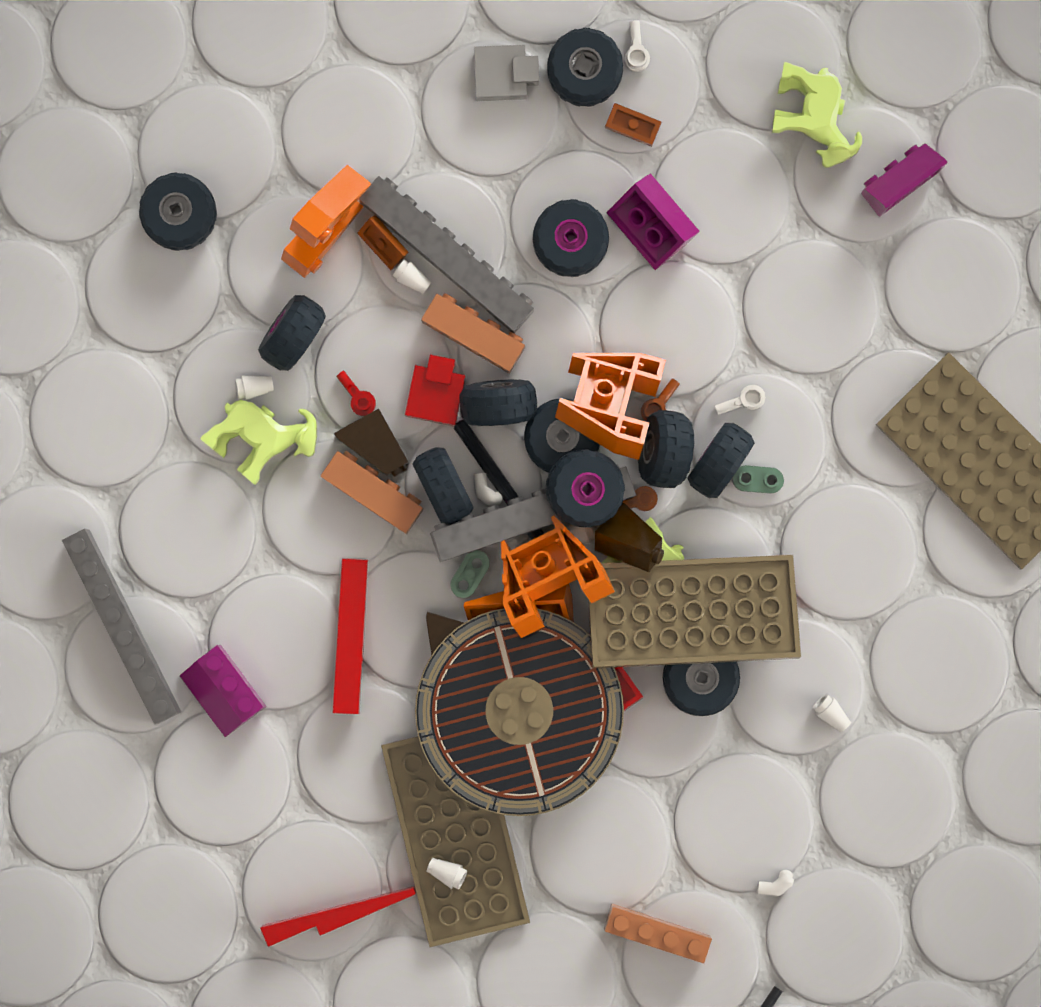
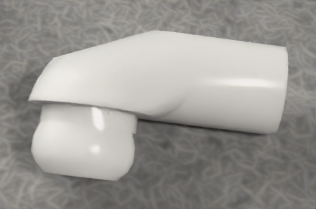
[474,473,503,506]
[757,870,794,896]

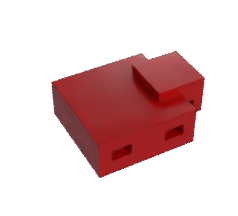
[405,354,466,427]

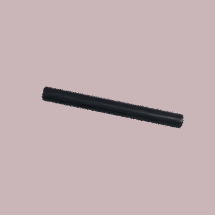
[454,419,545,540]

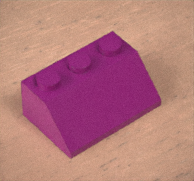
[861,143,948,217]
[606,173,700,270]
[179,645,267,737]

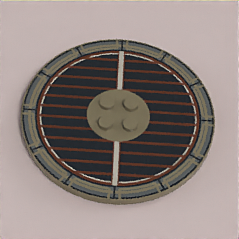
[415,608,624,816]

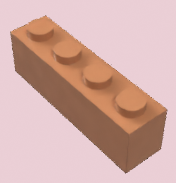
[421,293,525,374]
[321,450,424,534]
[604,904,712,964]

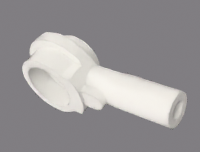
[625,21,650,72]
[715,385,766,415]

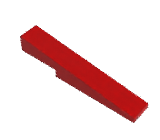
[333,559,368,714]
[260,886,416,947]

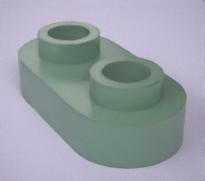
[732,465,784,494]
[451,550,490,598]

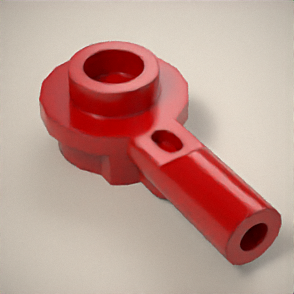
[336,370,376,416]

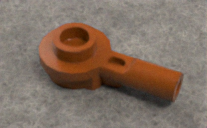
[641,378,680,421]
[623,486,658,511]

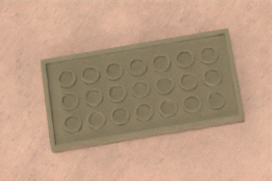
[876,352,1041,570]
[588,555,801,668]
[381,736,530,947]

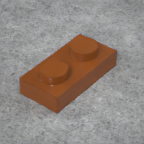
[605,103,662,147]
[357,215,409,270]

